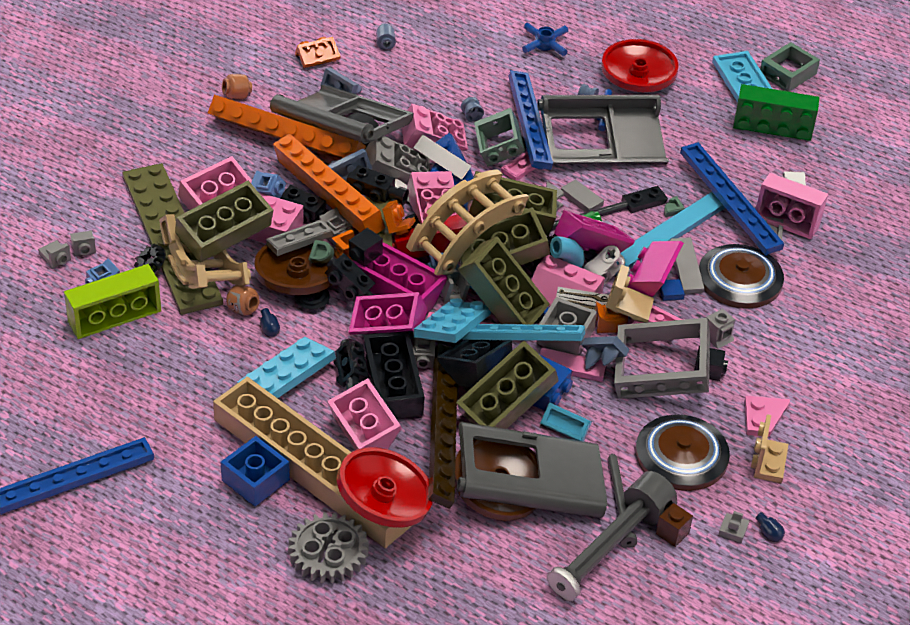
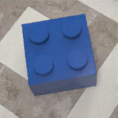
[220,436,290,507]

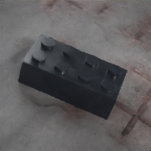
[363,331,425,419]

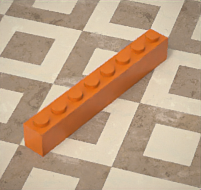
[208,94,366,159]
[273,134,385,234]

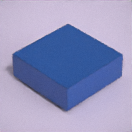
[659,279,685,301]

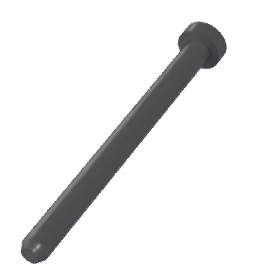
[608,454,638,548]

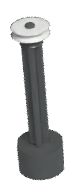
[547,471,677,601]

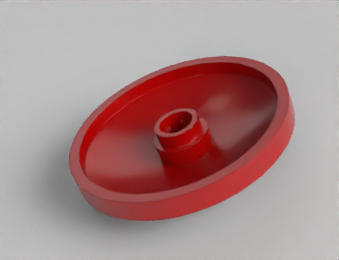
[601,39,679,92]
[337,447,433,528]

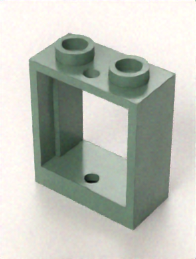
[760,42,820,92]
[474,108,525,167]

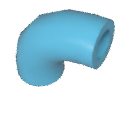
[550,236,584,268]

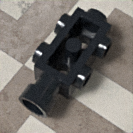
[346,165,409,205]
[280,185,327,224]
[325,253,378,302]
[333,338,369,391]

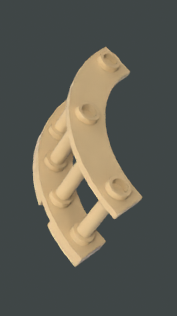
[406,169,529,275]
[159,214,251,289]

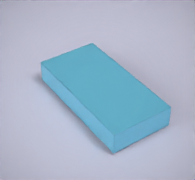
[540,402,592,441]

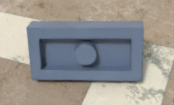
[320,67,362,94]
[328,149,372,181]
[581,336,630,370]

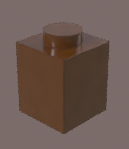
[656,503,693,547]

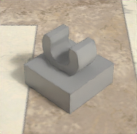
[718,511,749,543]

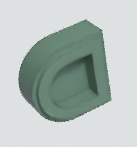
[309,240,334,264]

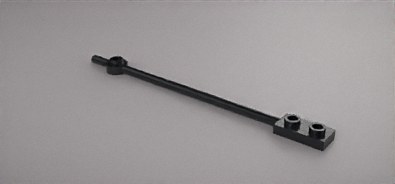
[442,186,668,253]

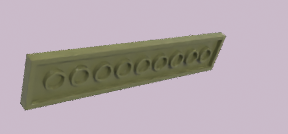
[122,163,223,315]

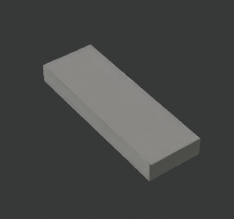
[266,220,333,256]
[670,237,704,294]

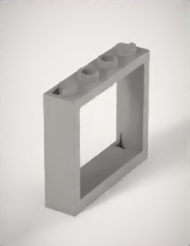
[614,318,710,398]

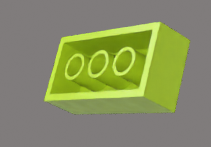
[64,264,161,339]

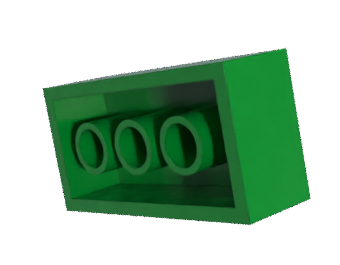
[733,84,820,141]

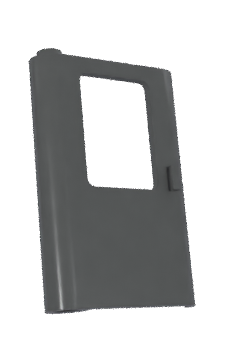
[270,84,414,144]
[537,95,669,164]
[457,422,607,518]

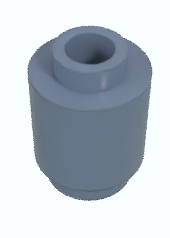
[376,24,396,49]

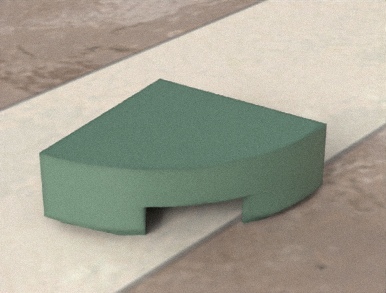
[664,196,685,217]

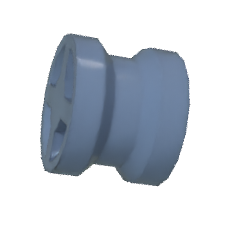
[577,83,599,95]
[461,97,484,122]

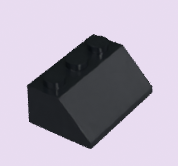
[437,340,513,390]

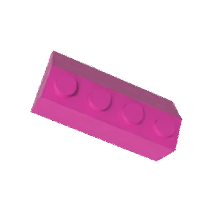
[353,242,447,314]

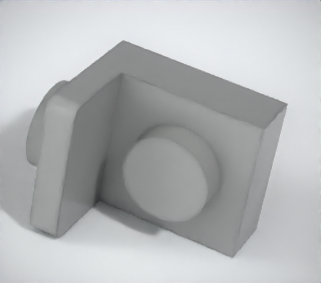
[70,230,96,256]
[38,240,71,269]

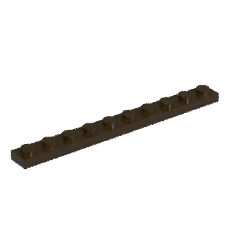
[428,343,457,509]

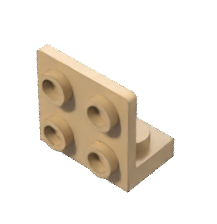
[606,264,654,323]
[751,414,789,484]

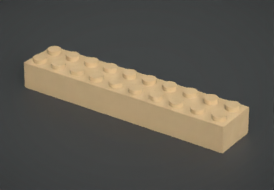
[213,377,412,549]

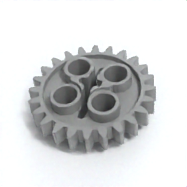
[288,512,369,584]

